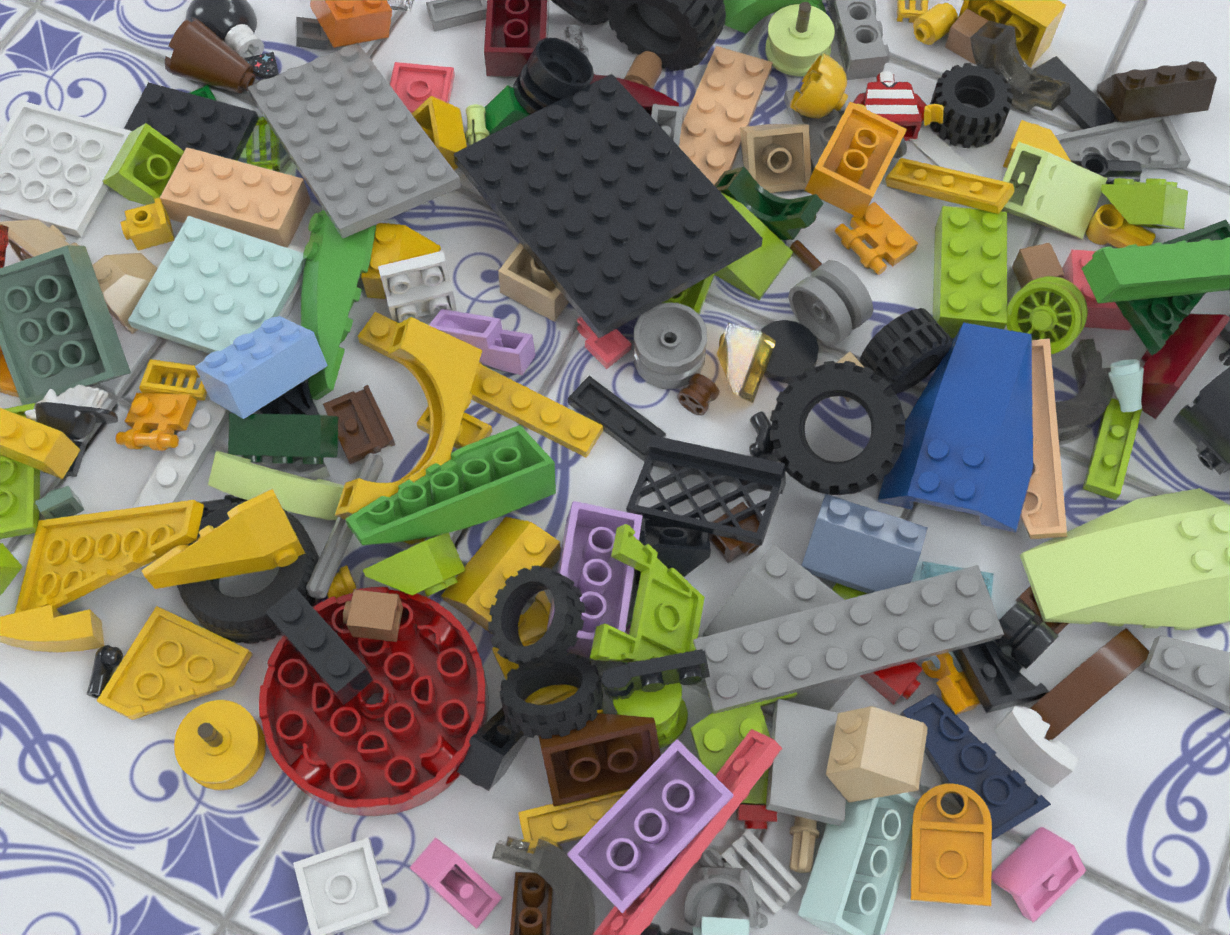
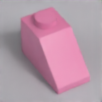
[409,838,502,929]

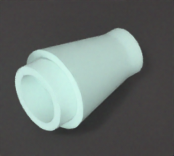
[1108,359,1144,412]

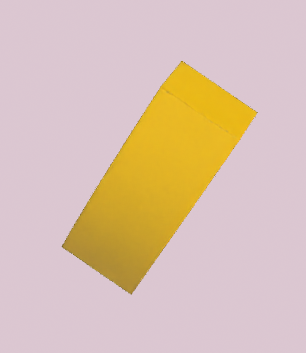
[0,604,105,653]

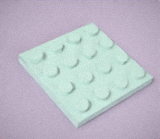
[128,216,306,354]

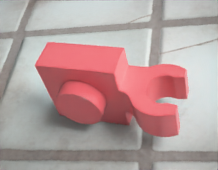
[577,317,632,369]

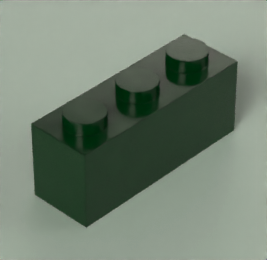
[228,413,339,464]

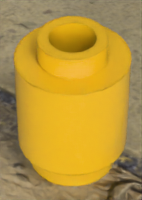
[913,3,958,45]

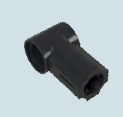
[1079,153,1142,184]

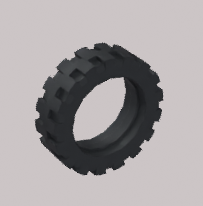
[488,566,585,670]
[499,653,603,739]

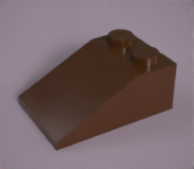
[538,713,661,807]

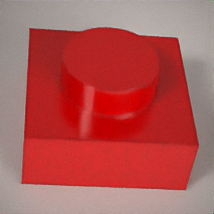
[736,804,777,829]

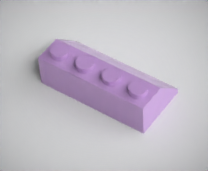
[567,739,734,913]

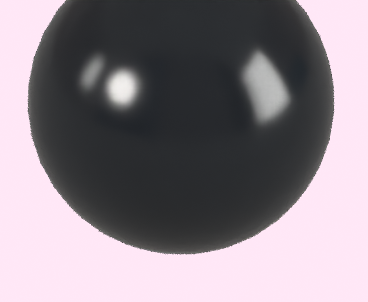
[185,0,257,42]

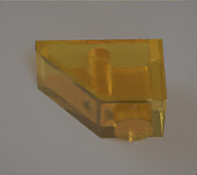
[717,322,776,403]

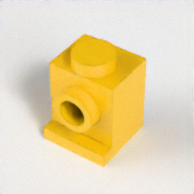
[120,197,175,250]

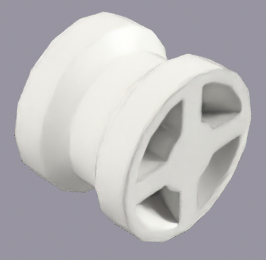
[225,24,264,58]

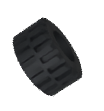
[930,63,1013,148]
[859,308,952,394]

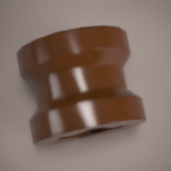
[677,373,720,416]

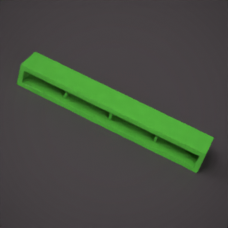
[1081,237,1230,304]

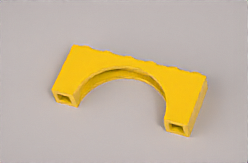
[335,317,483,544]

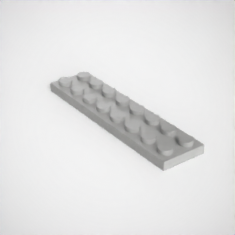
[693,565,1004,714]

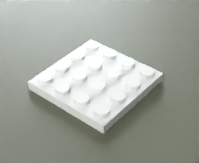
[0,100,132,237]

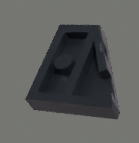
[952,641,1049,713]

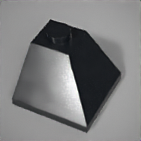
[635,518,711,585]

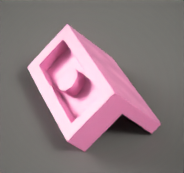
[991,827,1086,923]

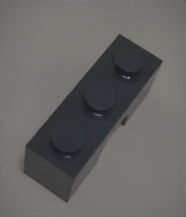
[265,588,373,705]

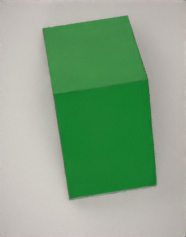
[484,85,531,135]

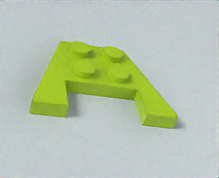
[590,524,705,663]
[690,692,797,805]

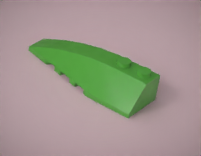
[301,209,376,400]
[346,425,556,545]

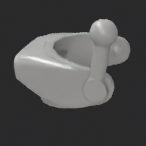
[684,867,768,928]

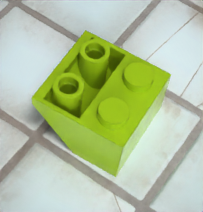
[1101,178,1188,229]

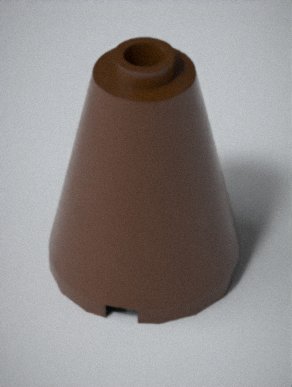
[165,17,256,94]

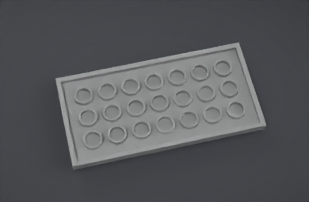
[248,43,461,239]

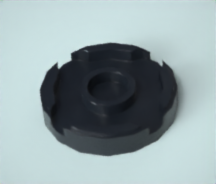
[752,320,819,383]

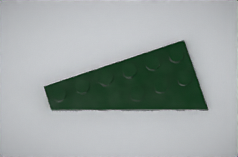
[1115,220,1230,356]

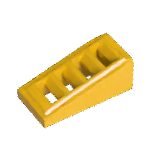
[139,359,207,401]

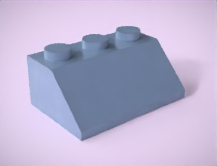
[801,494,928,594]

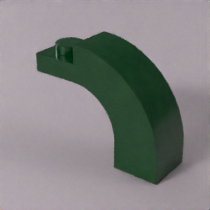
[714,166,824,240]

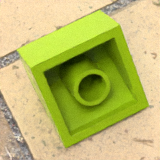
[102,123,184,205]
[363,533,466,596]

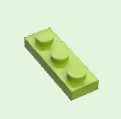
[1082,397,1142,500]

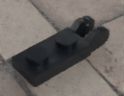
[600,649,710,700]

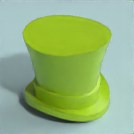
[612,683,688,749]

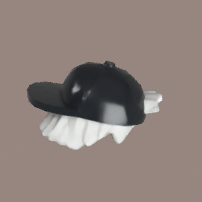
[25,385,118,440]

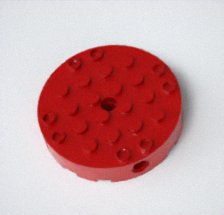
[259,587,489,816]

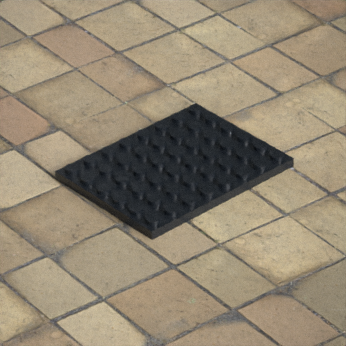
[454,74,763,338]

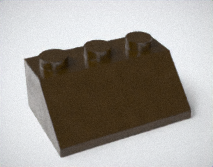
[1096,61,1217,122]

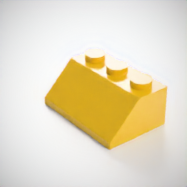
[441,517,561,634]

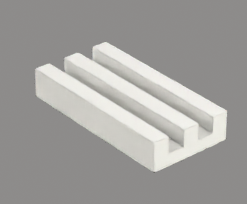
[721,829,802,915]

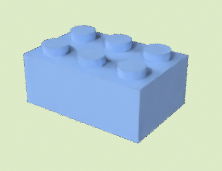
[195,316,328,419]

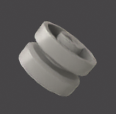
[788,260,874,347]
[634,303,707,389]

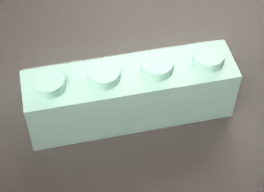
[798,793,918,935]

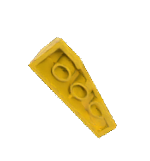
[141,489,305,589]

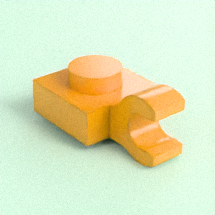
[921,652,981,715]

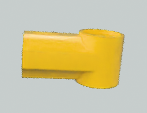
[1086,204,1156,248]

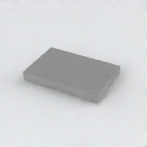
[766,699,846,826]

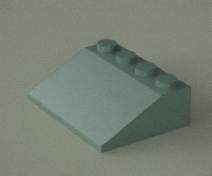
[0,245,131,405]

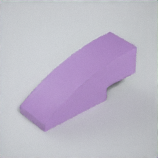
[429,309,536,375]

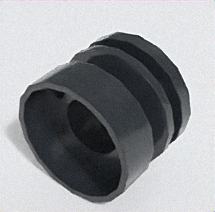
[513,38,594,114]

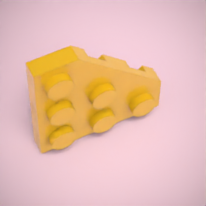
[97,606,252,720]

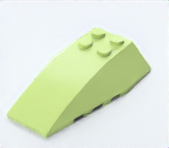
[1020,488,1230,630]

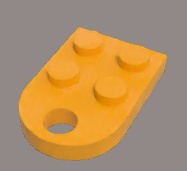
[911,784,992,907]

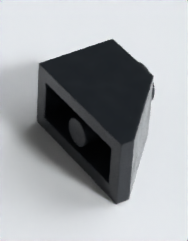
[457,707,528,791]

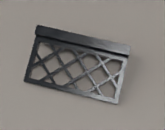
[626,435,786,546]

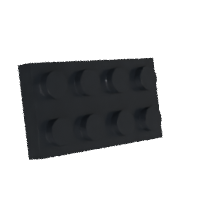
[124,82,259,161]

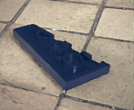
[900,693,1051,841]

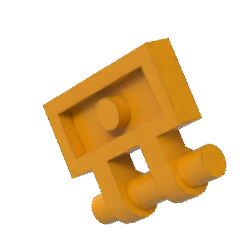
[834,201,918,275]
[116,393,198,451]

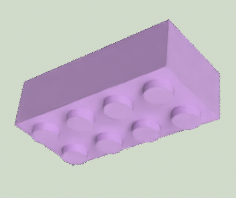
[546,501,642,663]

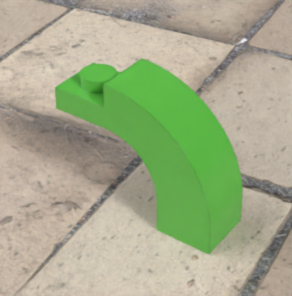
[724,0,826,34]

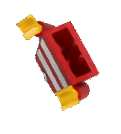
[853,71,944,141]

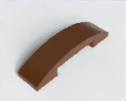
[1030,628,1150,741]

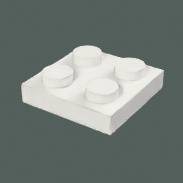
[293,837,391,935]

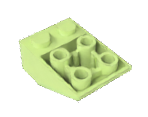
[1001,142,1107,239]

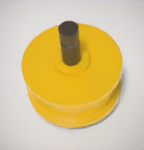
[174,700,266,790]

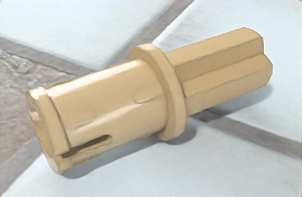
[789,816,820,873]

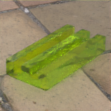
[246,117,280,172]

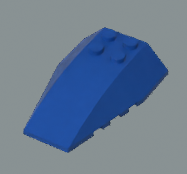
[877,323,1033,533]

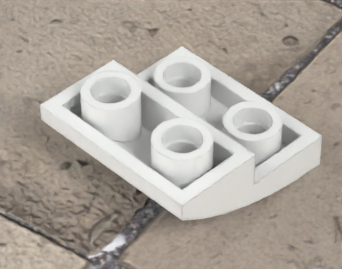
[378,251,457,323]
[994,705,1079,788]

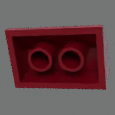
[1140,313,1230,420]

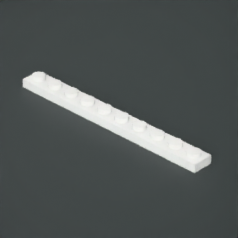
[132,244,304,508]

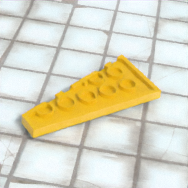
[15,500,204,613]

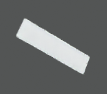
[909,125,983,177]

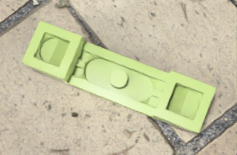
[208,451,344,521]

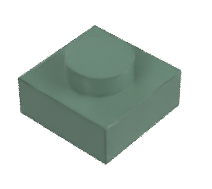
[35,486,85,519]

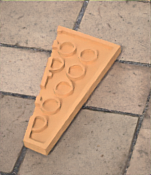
[1020,339,1067,539]

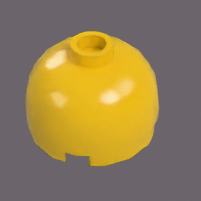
[789,53,848,119]

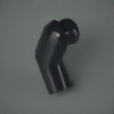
[749,411,774,459]
[86,645,123,699]

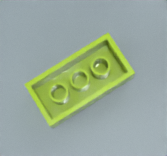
[933,206,1007,339]

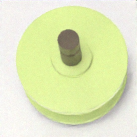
[765,2,835,76]

